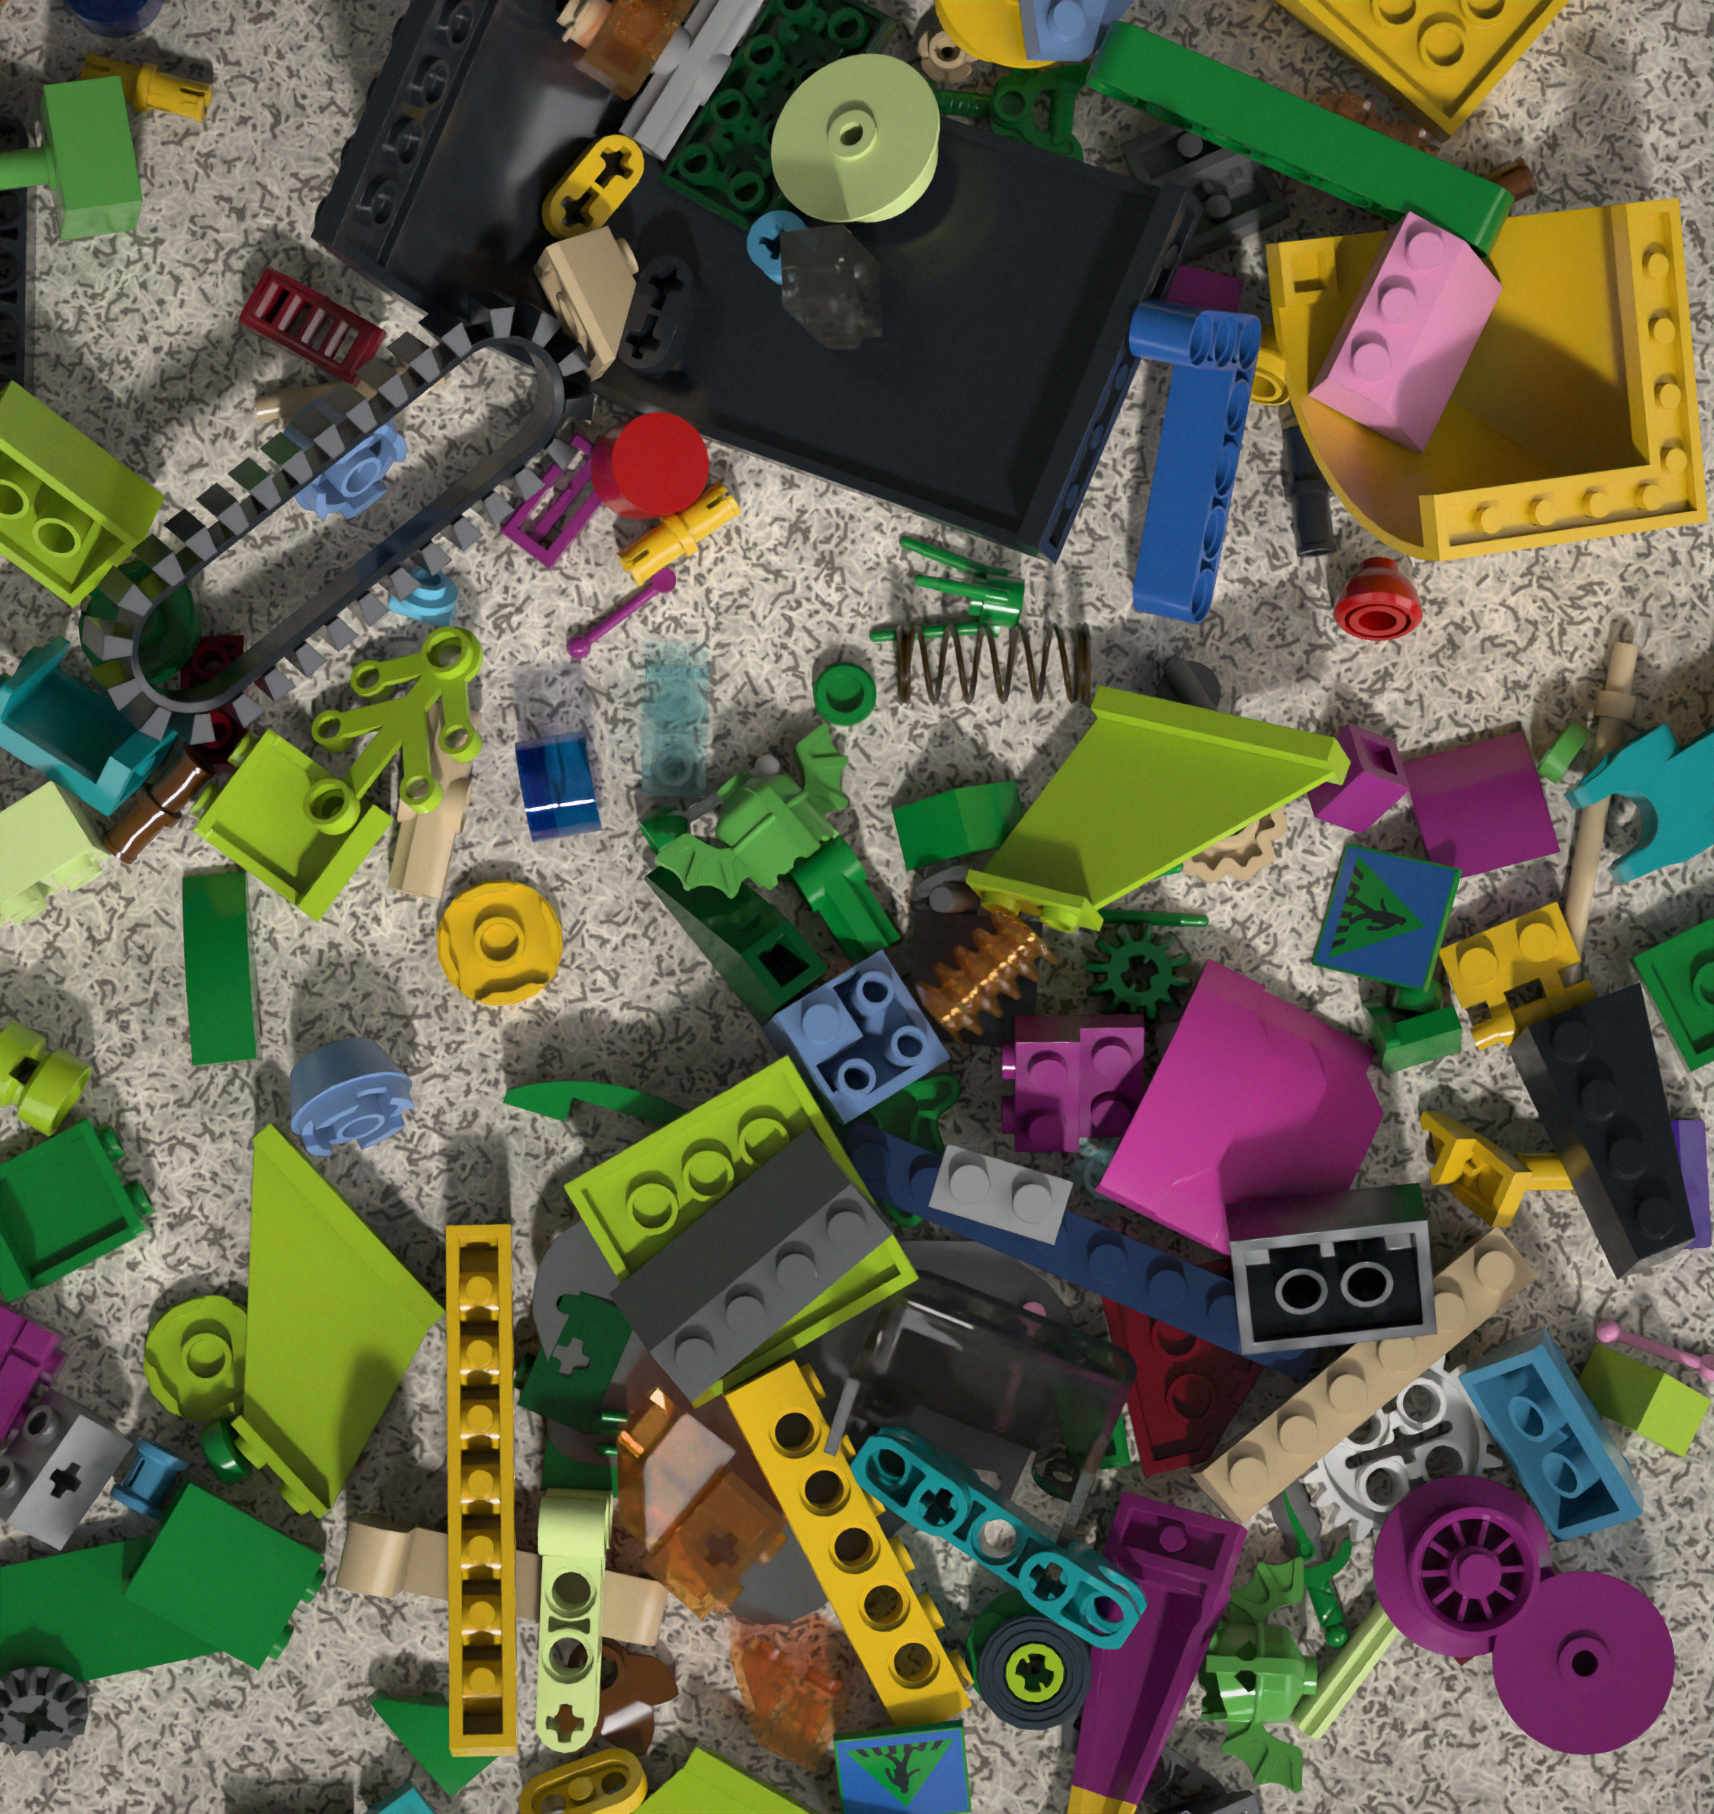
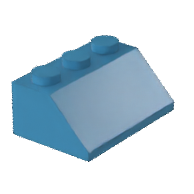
[1458,1327,1644,1543]

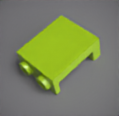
[189,726,394,922]

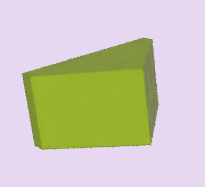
[1577,1343,1712,1458]

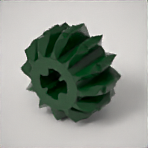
[1084,921,1192,1028]

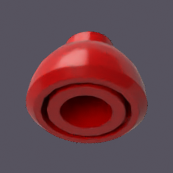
[1333,557,1423,641]

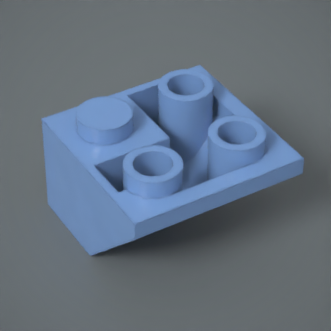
[762,950,951,1126]

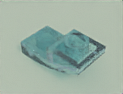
[642,663,710,798]

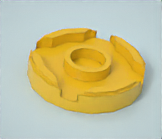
[436,879,564,1006]

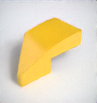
[1420,1111,1534,1227]

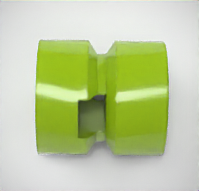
[0,1020,93,1136]

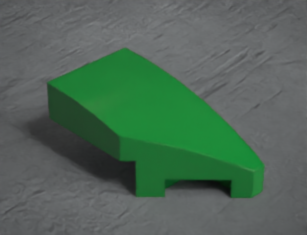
[368,1691,499,1797]

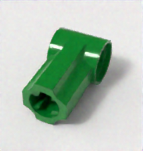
[787,833,901,967]

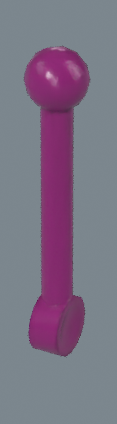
[566,568,676,659]

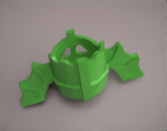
[654,724,849,898]
[1199,1557,1317,1794]

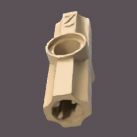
[387,702,483,901]

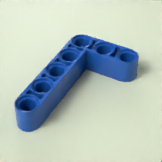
[1129,299,1261,625]

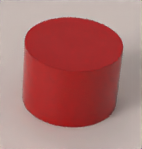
[590,412,709,520]

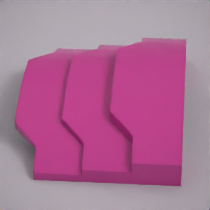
[1094,959,1384,1258]

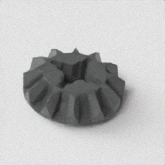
[0,1666,89,1760]

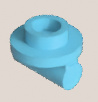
[388,567,458,627]

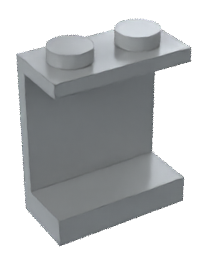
[928,1144,1073,1245]

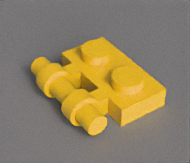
[1439,901,1597,1051]

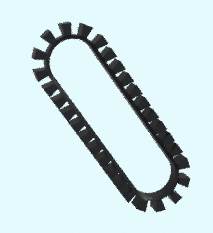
[82,291,595,745]

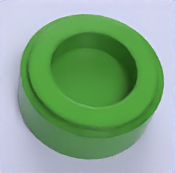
[1537,721,1594,785]

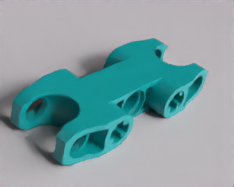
[1564,721,1714,884]
[850,1424,1149,1649]

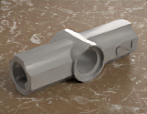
[618,0,764,161]

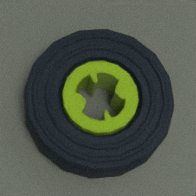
[976,1613,1093,1731]

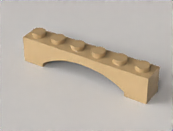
[1190,1226,1538,1524]

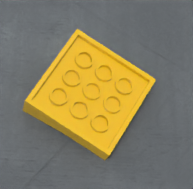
[1273,0,1570,144]

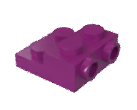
[1001,1014,1144,1152]

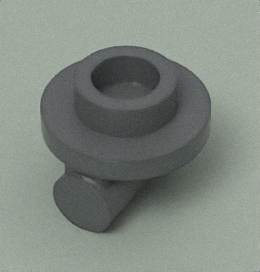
[1157,657,1221,711]
[916,858,981,915]

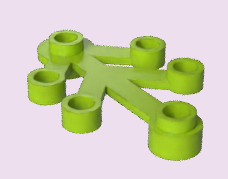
[303,626,484,835]

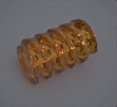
[915,910,1059,1050]

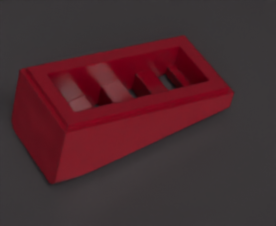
[239,267,387,388]

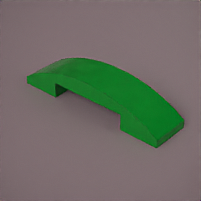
[503,1081,688,1125]

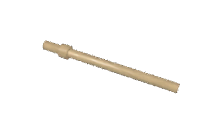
[1559,642,1639,988]

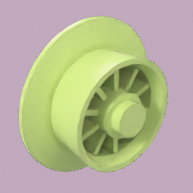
[771,54,940,223]

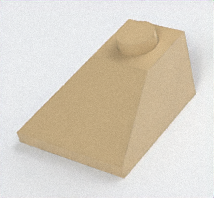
[533,226,638,383]

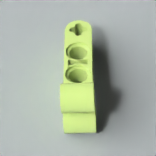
[535,1488,613,1753]

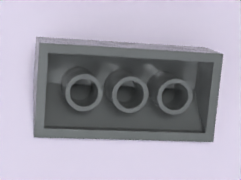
[609,1126,893,1402]

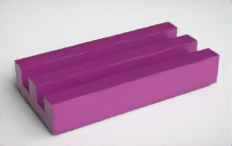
[499,431,603,571]

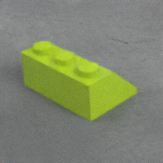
[0,380,166,608]

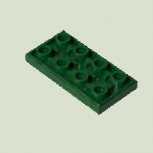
[659,0,899,233]

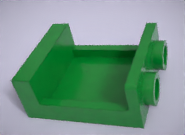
[0,1116,156,1303]
[121,1473,327,1671]

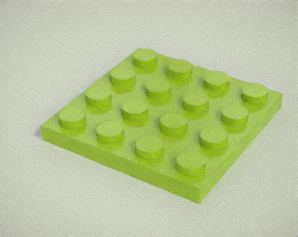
[563,1053,919,1409]

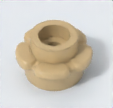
[556,0,613,48]
[917,23,978,84]

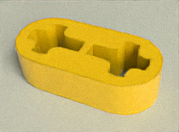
[542,134,644,240]

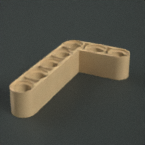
[335,1513,670,1646]

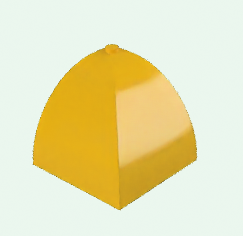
[1265,197,1709,562]

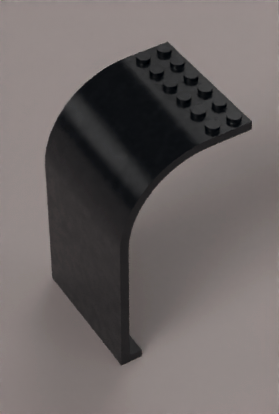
[310,0,1204,565]

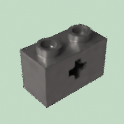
[0,1387,134,1551]

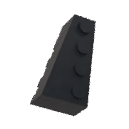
[1507,982,1696,1280]

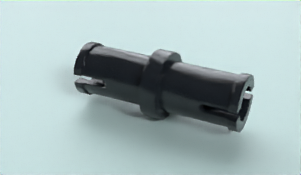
[1282,425,1337,558]

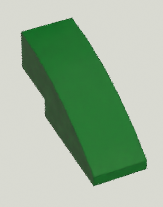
[182,871,263,1067]

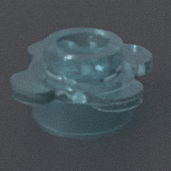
[1070,1139,1118,1215]

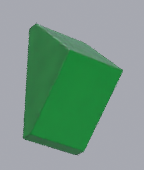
[892,780,1024,872]

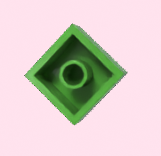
[0,75,143,241]

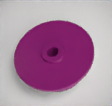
[1372,1475,1552,1657]
[1492,1571,1675,1755]

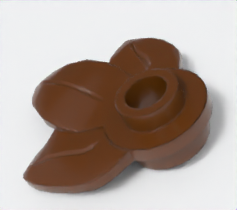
[554,1636,679,1756]

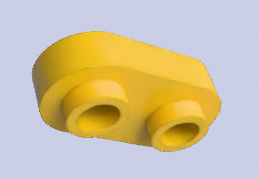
[518,1748,648,1814]

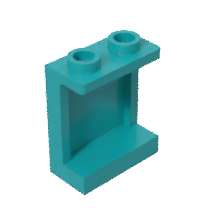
[0,635,179,817]

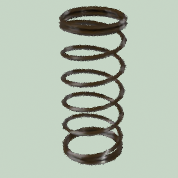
[897,622,1091,706]

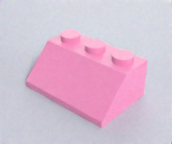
[1308,211,1503,455]

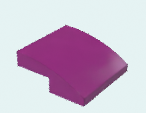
[1403,731,1560,879]

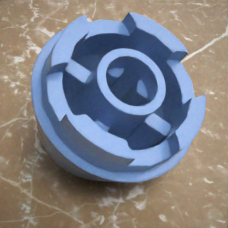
[283,395,407,520]
[290,1037,415,1157]

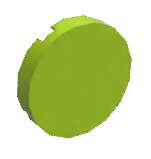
[143,1295,247,1422]

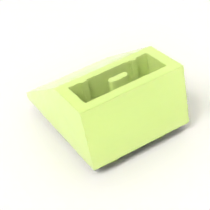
[0,780,111,926]

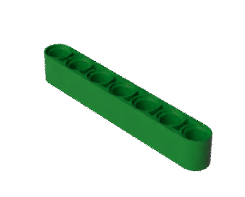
[1085,20,1515,259]

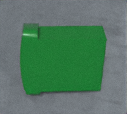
[1361,996,1462,1075]

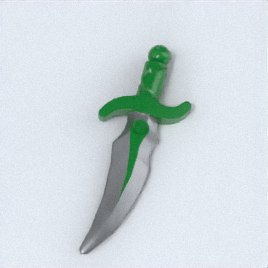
[1269,1478,1353,1648]

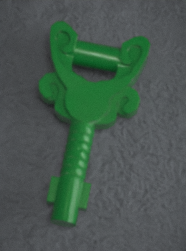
[926,64,1091,162]

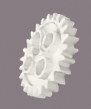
[1298,1355,1502,1545]

